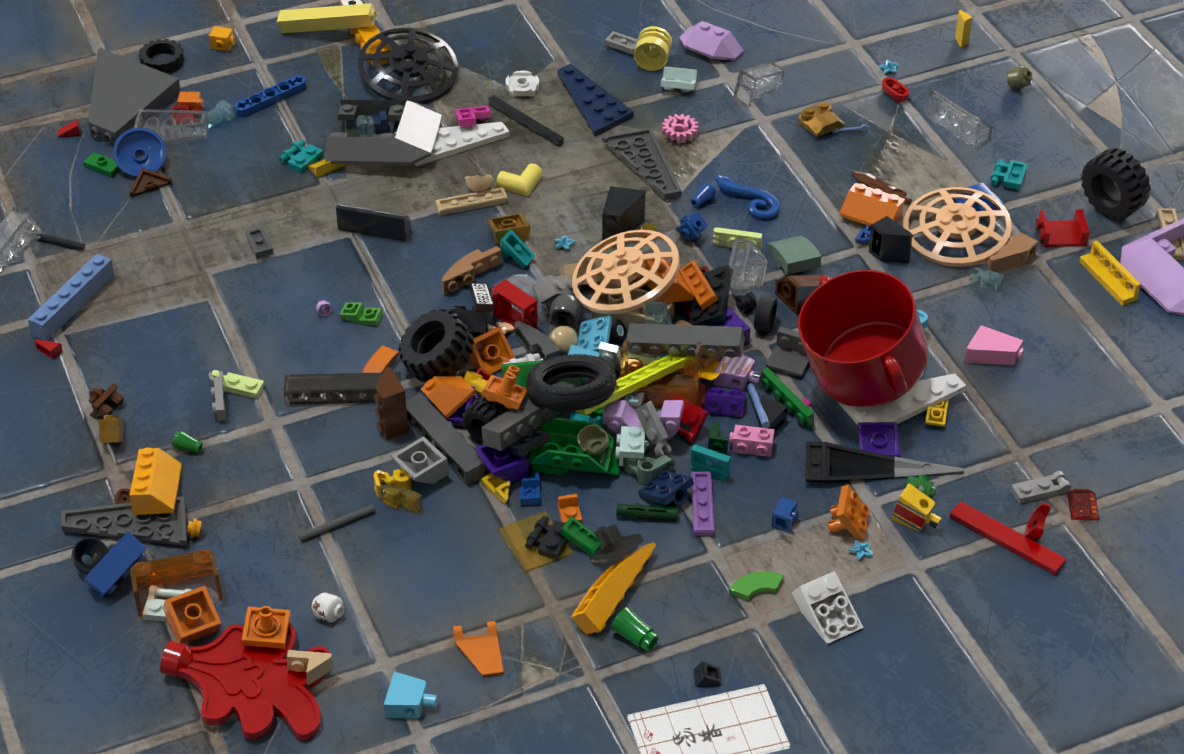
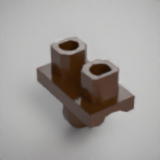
[89,383,124,419]

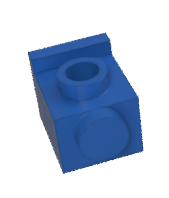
[771,497,798,533]

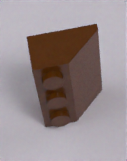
[374,366,408,440]

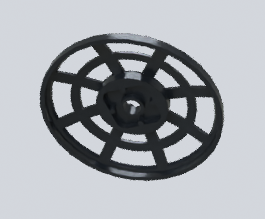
[358,28,458,104]

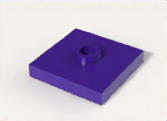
[857,422,901,458]

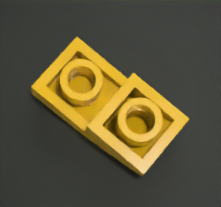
[925,399,949,427]

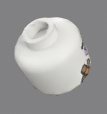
[311,592,344,623]

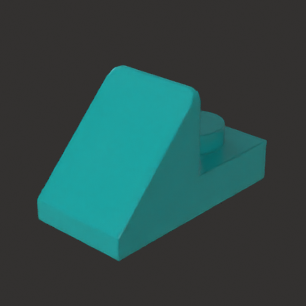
[499,230,536,269]

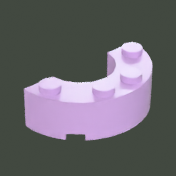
[603,400,684,445]

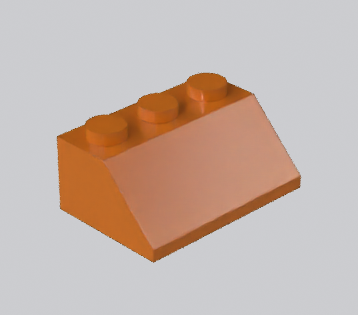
[839,183,905,226]
[645,258,694,304]

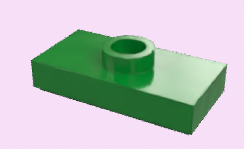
[83,152,120,177]
[559,516,604,557]

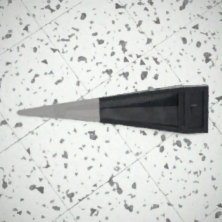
[805,441,964,483]

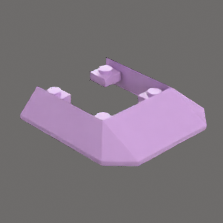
[1120,218,1184,316]

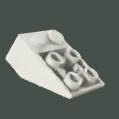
[792,571,863,644]

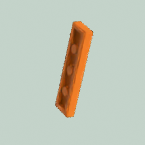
[679,260,719,310]

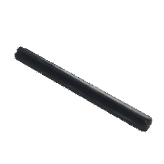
[488,95,564,146]

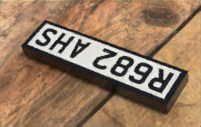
[469,283,495,312]

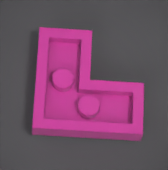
[455,106,491,128]

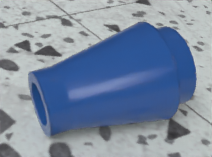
[691,183,716,208]

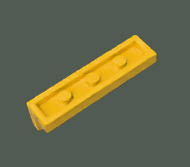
[1079,241,1141,306]

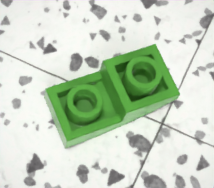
[340,302,383,326]

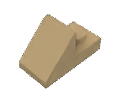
[287,650,332,685]

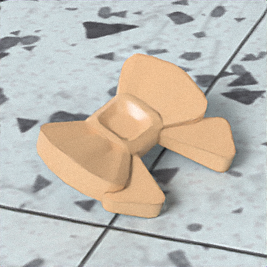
[487,322,514,335]

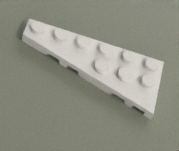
[395,122,510,166]
[838,374,966,425]

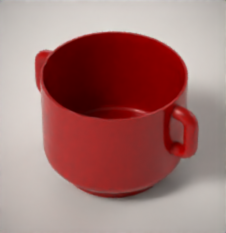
[798,270,928,408]

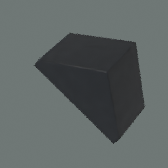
[761,395,788,433]

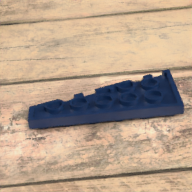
[557,64,634,137]

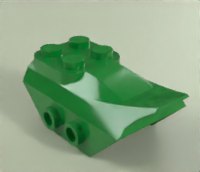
[529,418,620,475]

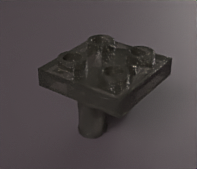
[589,524,644,566]

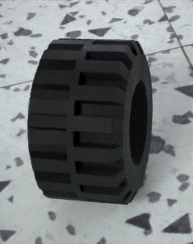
[463,395,510,445]

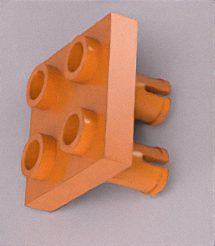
[481,365,527,410]
[828,484,870,541]

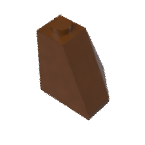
[775,275,823,315]

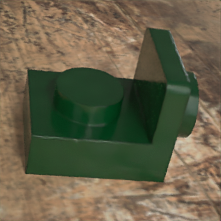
[708,421,729,454]

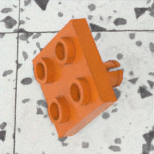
[242,606,290,649]

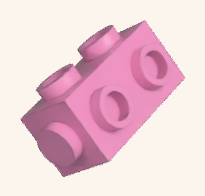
[729,425,774,457]

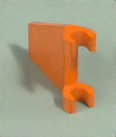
[453,621,504,677]

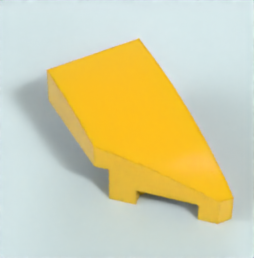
[481,473,510,503]

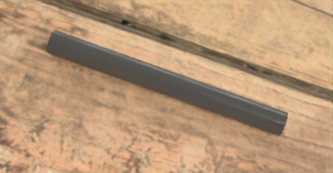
[298,505,375,542]

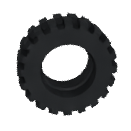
[1081,148,1151,219]
[399,309,474,383]

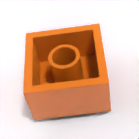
[163,586,221,644]

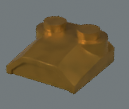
[798,102,845,137]
[487,212,531,245]

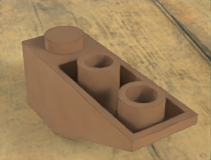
[988,232,1038,274]

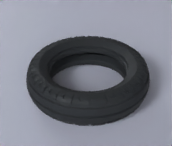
[526,354,617,411]

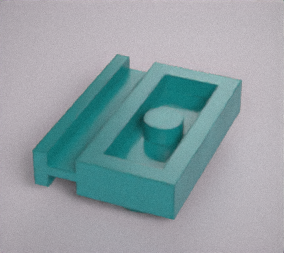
[690,444,731,482]

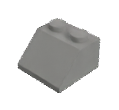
[391,436,449,484]

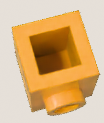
[208,26,236,52]

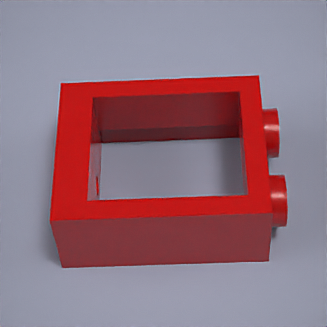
[492,279,538,330]

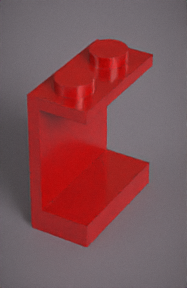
[1036,209,1090,247]

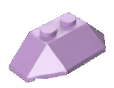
[679,21,744,61]

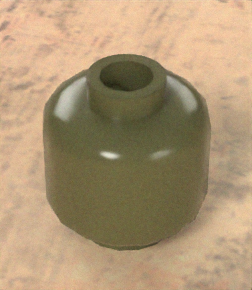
[1006,65,1032,89]

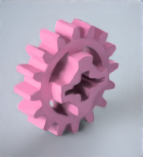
[662,114,699,143]

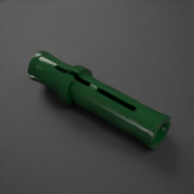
[616,503,678,521]

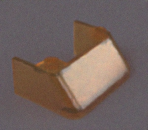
[621,339,702,406]
[130,549,223,617]

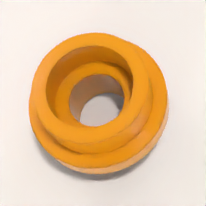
[187,518,202,538]

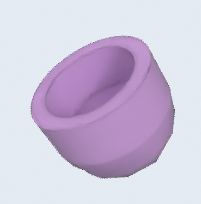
[316,300,332,317]

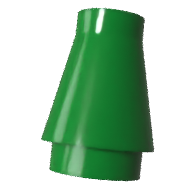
[172,431,203,453]

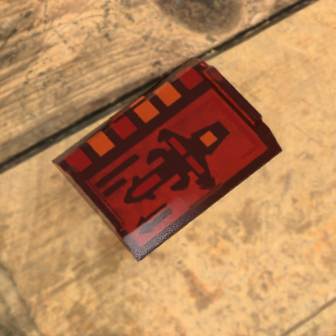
[1067,489,1100,520]

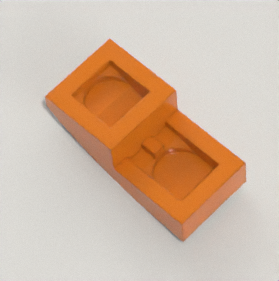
[362,346,399,381]

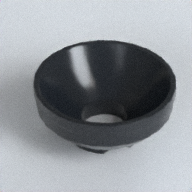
[71,537,109,574]

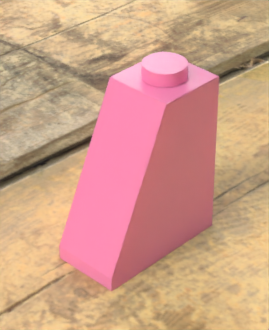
[964,325,1024,366]

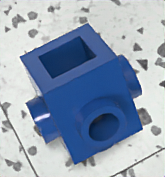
[676,211,708,242]

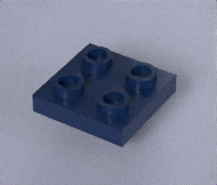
[638,471,694,505]

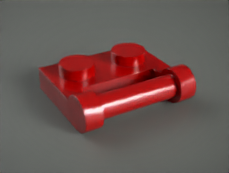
[673,395,709,444]

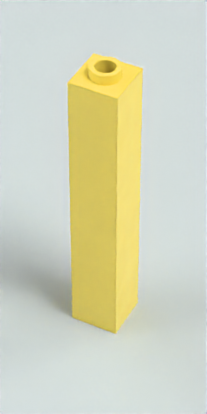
[277,3,377,34]

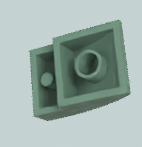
[766,236,822,275]

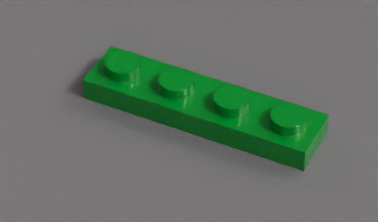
[761,367,815,429]

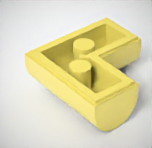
[496,163,543,197]

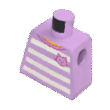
[714,354,762,390]

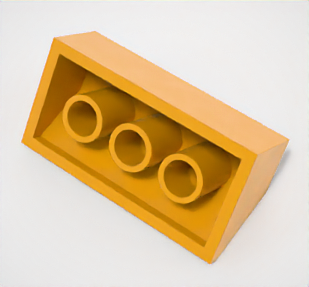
[130,448,182,515]

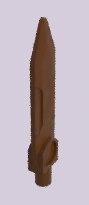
[851,170,912,205]

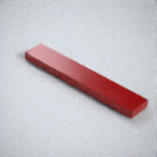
[949,501,1066,575]

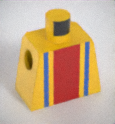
[891,484,942,532]

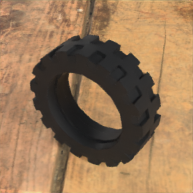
[139,39,184,74]

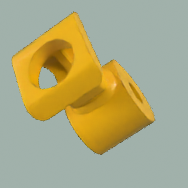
[374,469,412,498]

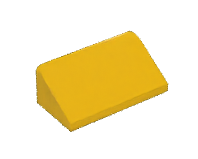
[955,10,973,48]
[308,159,347,177]

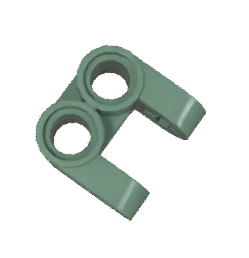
[623,439,675,485]

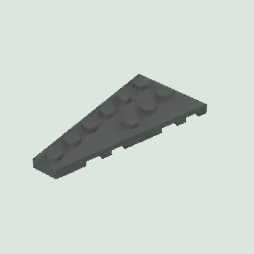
[602,127,682,199]

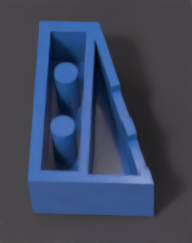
[84,531,147,597]

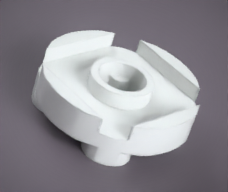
[506,71,539,97]

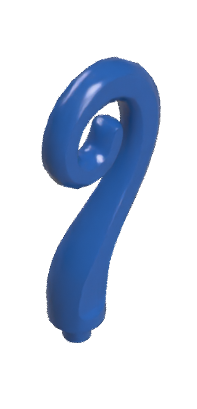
[715,175,780,220]

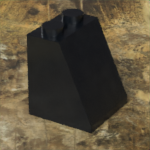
[602,186,646,241]

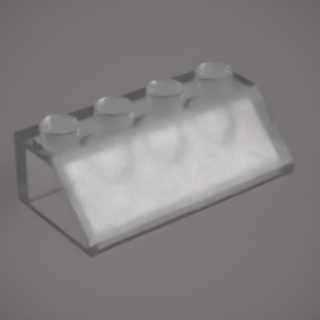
[927,89,993,149]

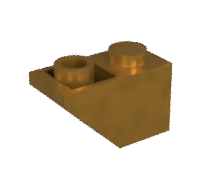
[98,414,124,443]

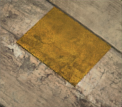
[498,511,573,573]

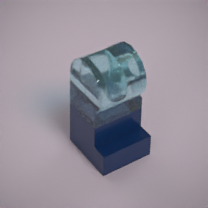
[355,110,389,135]

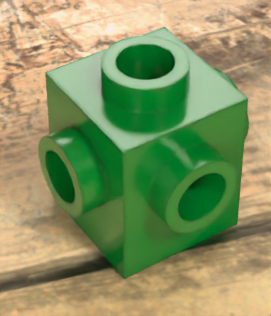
[906,474,936,499]

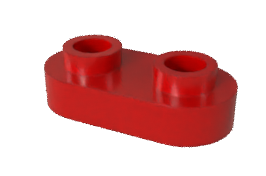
[881,77,910,102]

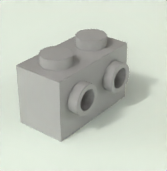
[534,275,575,303]

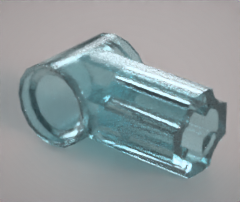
[201,100,237,128]

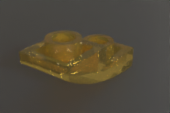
[380,485,423,513]

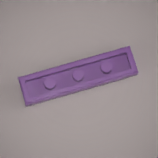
[691,472,715,536]

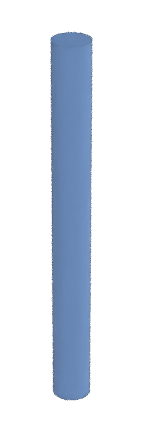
[747,384,770,428]

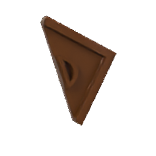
[129,168,172,197]

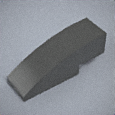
[515,321,560,360]

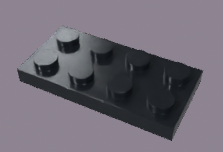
[689,265,732,326]

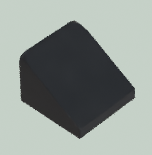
[694,661,722,687]

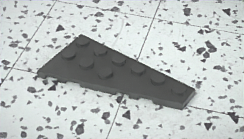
[61,496,188,546]

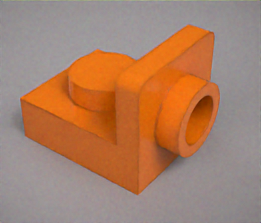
[558,494,583,524]

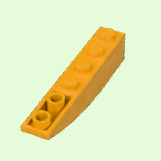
[571,542,656,635]

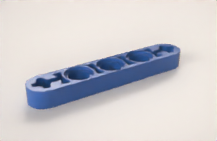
[234,75,307,117]

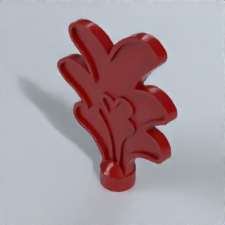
[160,622,330,741]

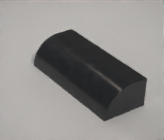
[336,204,411,241]

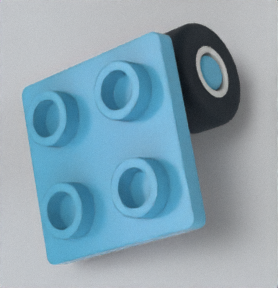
[577,315,626,352]

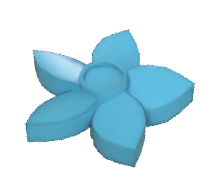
[879,60,899,75]
[554,235,576,251]
[848,540,873,560]

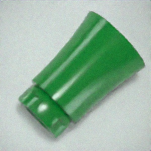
[611,607,659,652]

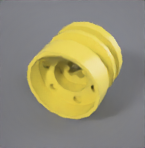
[634,26,672,71]

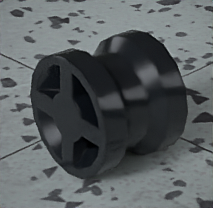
[736,292,757,313]

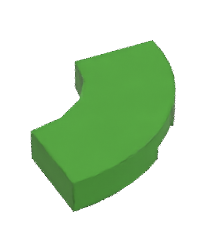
[729,571,784,601]

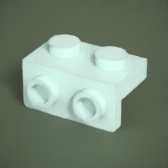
[660,67,697,92]
[615,426,645,466]

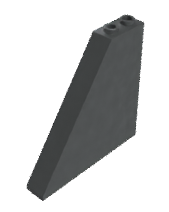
[88,48,181,145]

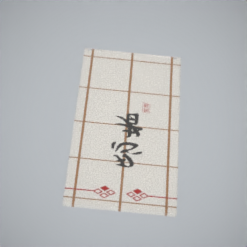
[627,684,790,754]

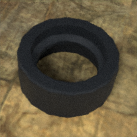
[754,295,777,333]

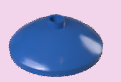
[113,128,166,177]

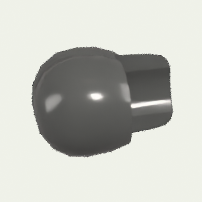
[548,293,583,334]

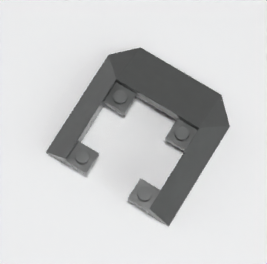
[325,99,442,165]

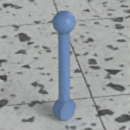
[832,124,868,134]

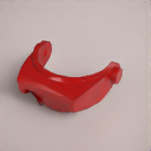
[1024,503,1051,540]

